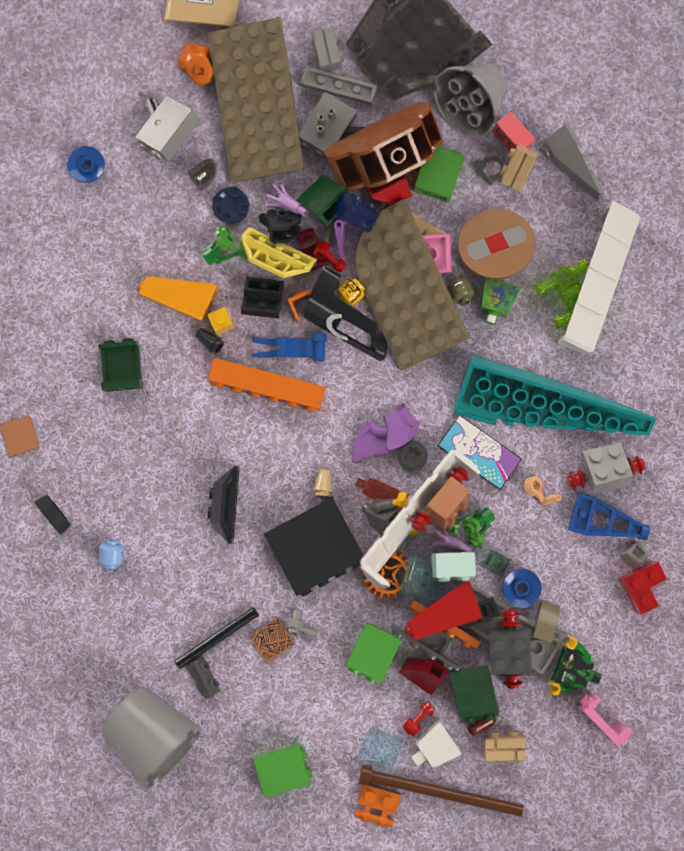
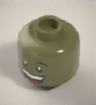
[447,276,475,306]

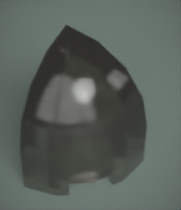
[188,158,217,191]

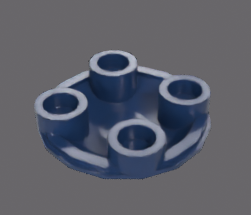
[212,186,250,224]

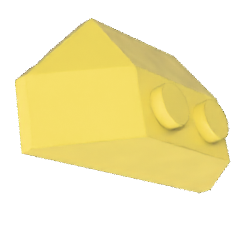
[241,227,317,278]

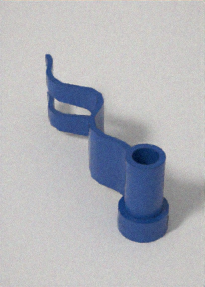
[252,334,327,361]

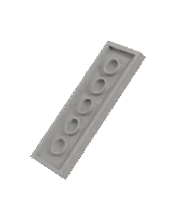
[458,580,563,675]

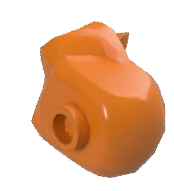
[177,43,215,86]

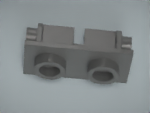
[188,656,220,699]

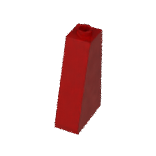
[405,580,482,641]

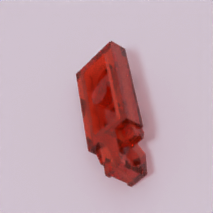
[355,478,409,512]

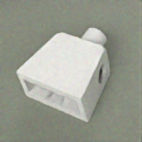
[411,719,462,767]

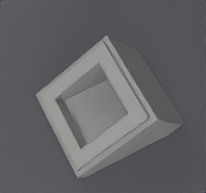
[620,540,650,570]

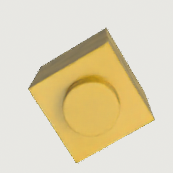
[207,307,235,335]

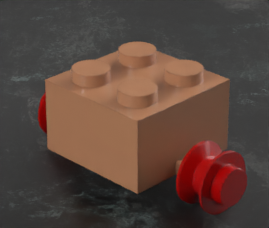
[410,467,470,532]

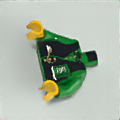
[546,634,602,695]

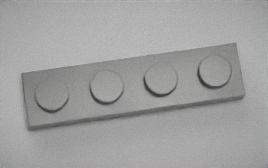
[300,66,377,105]

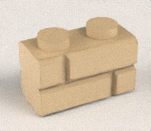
[500,144,539,191]
[483,731,526,762]

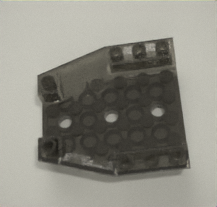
[346,0,493,101]

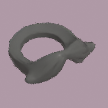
[476,156,504,185]

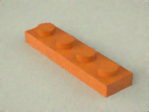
[409,599,481,649]

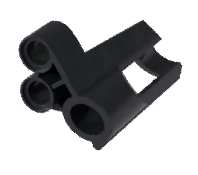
[304,266,387,361]

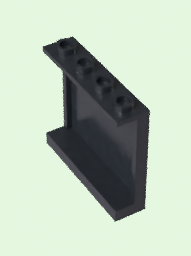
[264,497,364,597]

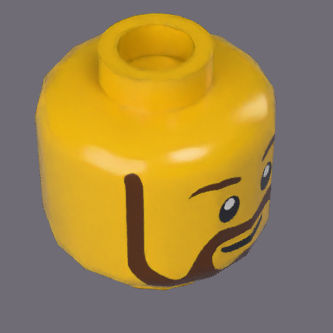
[337,278,365,306]

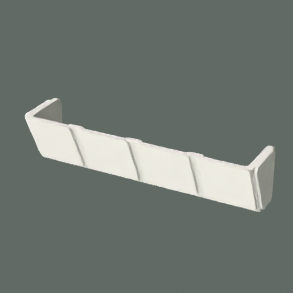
[558,201,640,355]
[360,450,480,590]

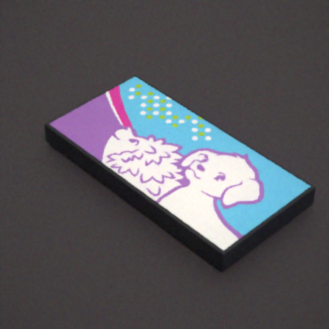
[437,415,522,490]

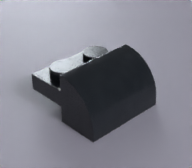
[241,277,284,319]

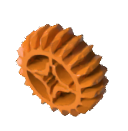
[362,549,415,600]

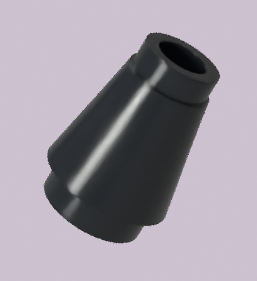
[195,328,224,354]

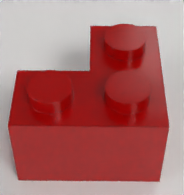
[619,561,668,615]

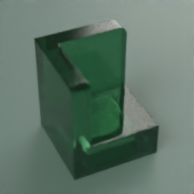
[481,550,512,577]

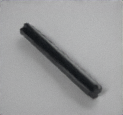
[174,607,259,669]

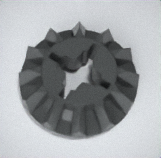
[397,440,428,471]

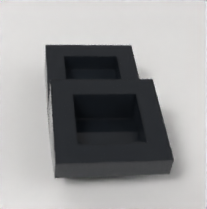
[460,597,500,630]

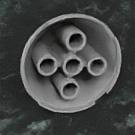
[433,64,508,138]

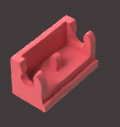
[491,112,536,152]

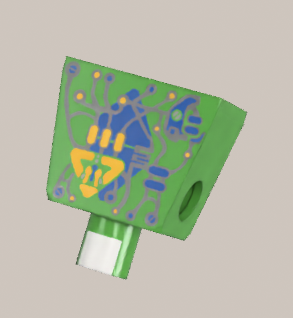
[480,278,521,325]

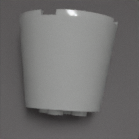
[101,687,202,791]

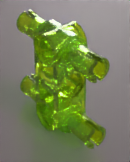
[534,259,589,329]

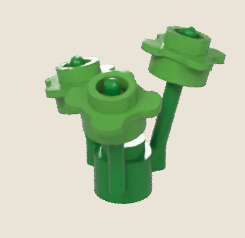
[202,226,247,265]
[447,507,495,549]

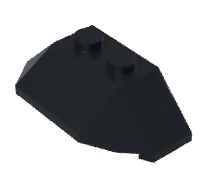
[207,466,240,544]

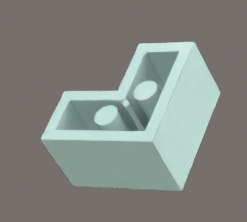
[431,552,476,581]

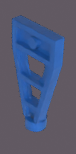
[568,493,651,540]

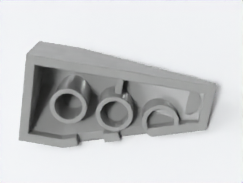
[542,123,604,200]

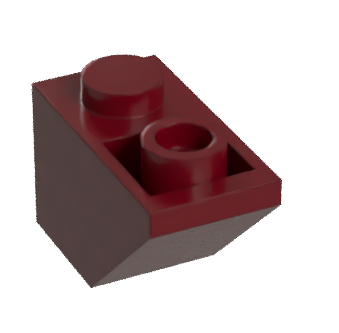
[399,658,448,695]

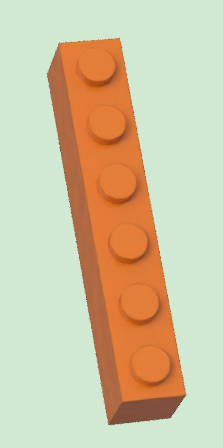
[208,358,326,413]

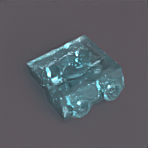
[399,555,442,603]

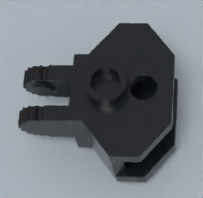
[258,209,302,244]

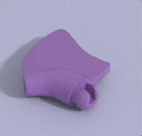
[334,210,347,258]
[383,403,420,451]
[352,420,388,462]

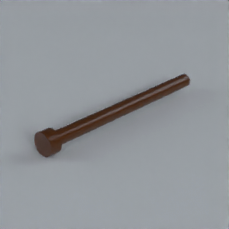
[359,764,524,817]

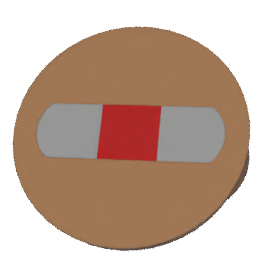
[458,209,535,280]

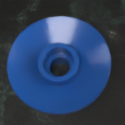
[67,146,105,183]
[502,569,542,608]

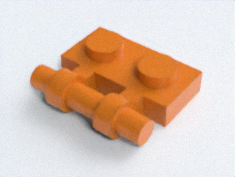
[354,785,401,828]

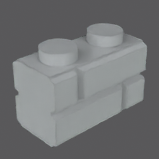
[311,27,344,72]

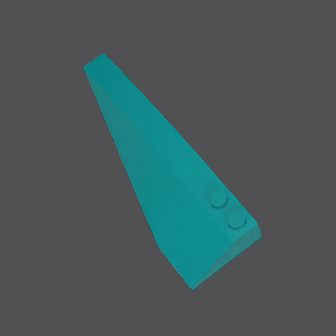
[453,354,656,436]

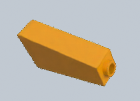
[138,276,219,323]

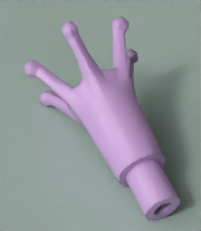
[266,184,308,217]
[427,527,473,552]

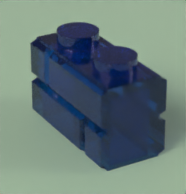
[333,193,380,233]

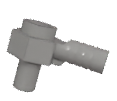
[285,610,318,638]

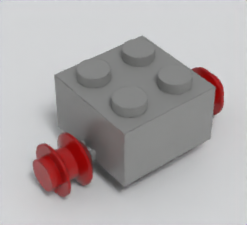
[567,442,645,495]

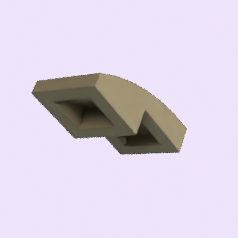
[532,600,560,644]

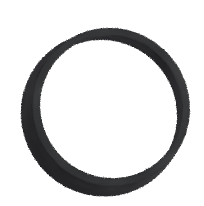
[34,495,71,535]

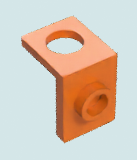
[288,289,312,323]

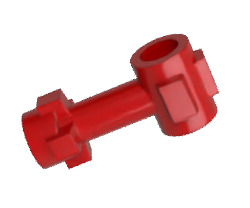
[314,241,347,273]
[402,701,435,737]

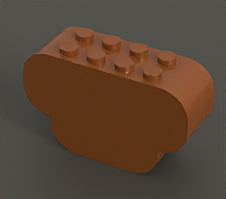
[324,102,443,191]

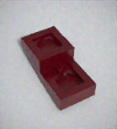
[297,227,328,272]

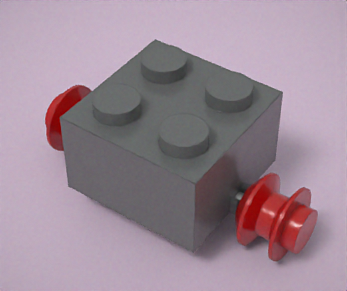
[489,609,532,689]

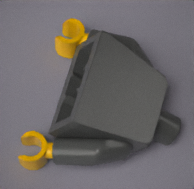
[362,492,418,536]

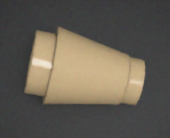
[313,469,332,499]

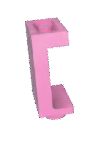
[577,692,633,747]

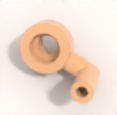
[524,476,561,505]

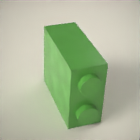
[414,146,465,203]
[346,621,402,684]
[253,742,313,798]

